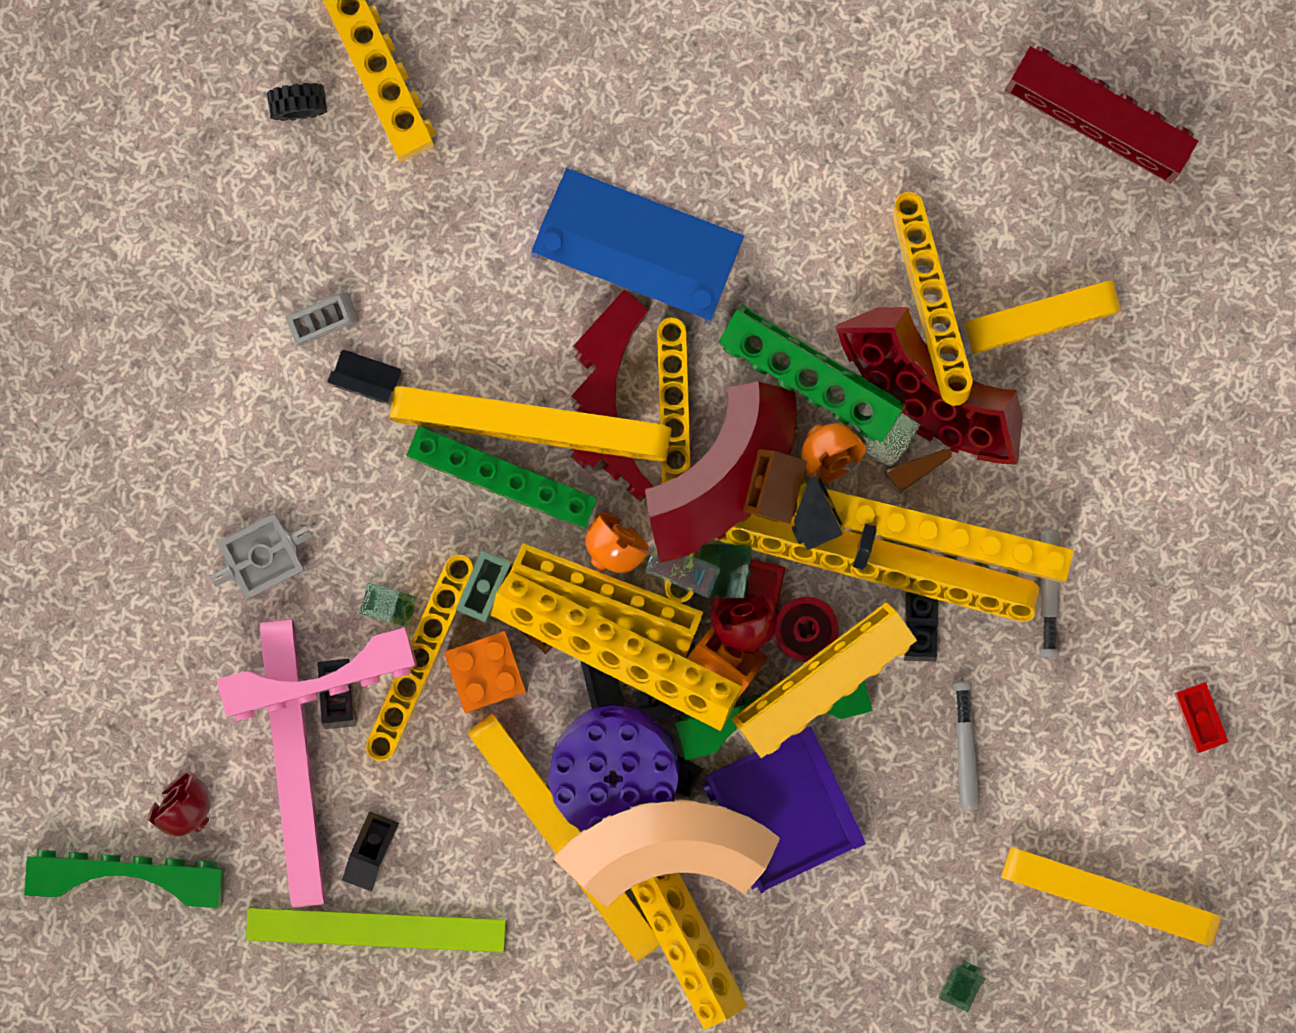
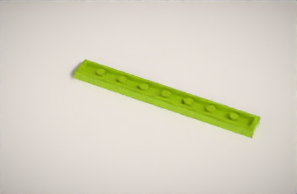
[246,908,506,952]

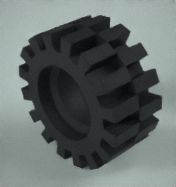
[267,83,327,121]

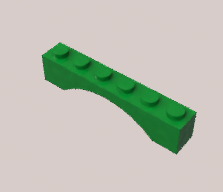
[675,680,873,760]
[24,850,225,908]

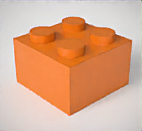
[444,631,527,713]

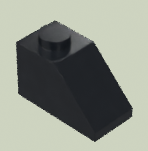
[792,470,845,550]
[342,811,399,892]

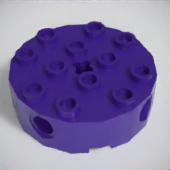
[548,705,680,831]

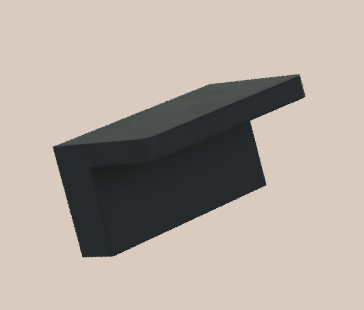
[327,350,402,406]
[580,661,625,709]

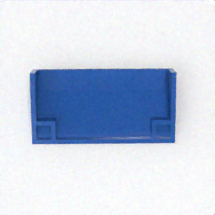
[531,168,744,325]

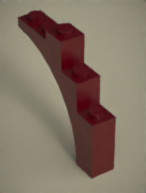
[570,289,654,502]

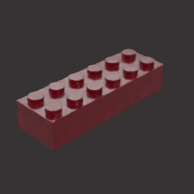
[1005,46,1199,184]

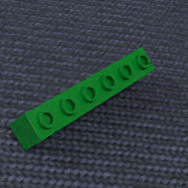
[718,304,906,442]
[406,426,598,530]

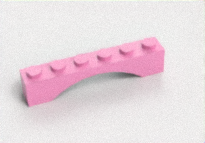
[216,627,418,722]

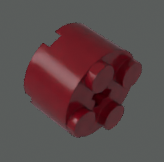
[773,597,839,662]

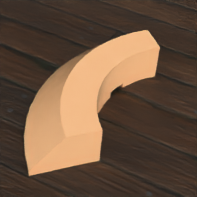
[553,800,780,907]

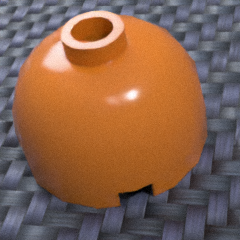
[801,424,866,485]
[585,511,650,573]

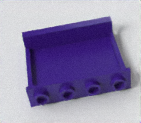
[702,726,866,894]

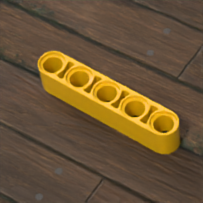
[964,280,1122,354]

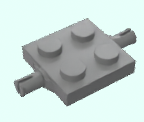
[209,513,313,600]

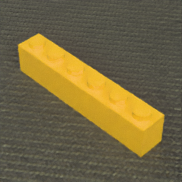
[511,543,703,658]
[732,602,917,758]

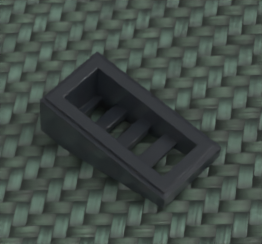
[317,658,356,729]

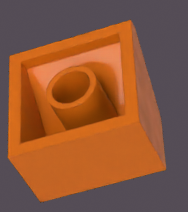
[687,625,768,699]

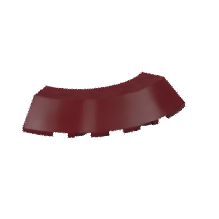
[836,307,1023,465]
[645,381,797,563]

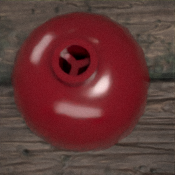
[711,594,777,654]
[147,772,211,837]

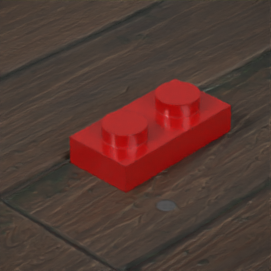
[1174,682,1228,753]

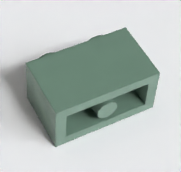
[456,550,513,625]

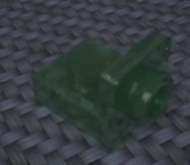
[359,583,415,627]
[938,960,986,1012]

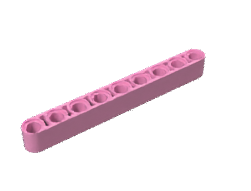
[260,619,325,908]

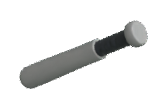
[1040,530,1060,657]
[952,682,980,811]

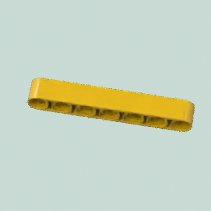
[893,192,972,406]
[366,555,474,761]
[1001,847,1222,947]

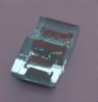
[644,545,721,598]

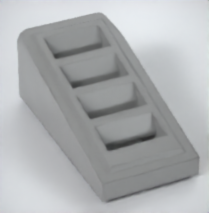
[285,292,359,346]

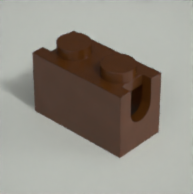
[743,449,807,524]

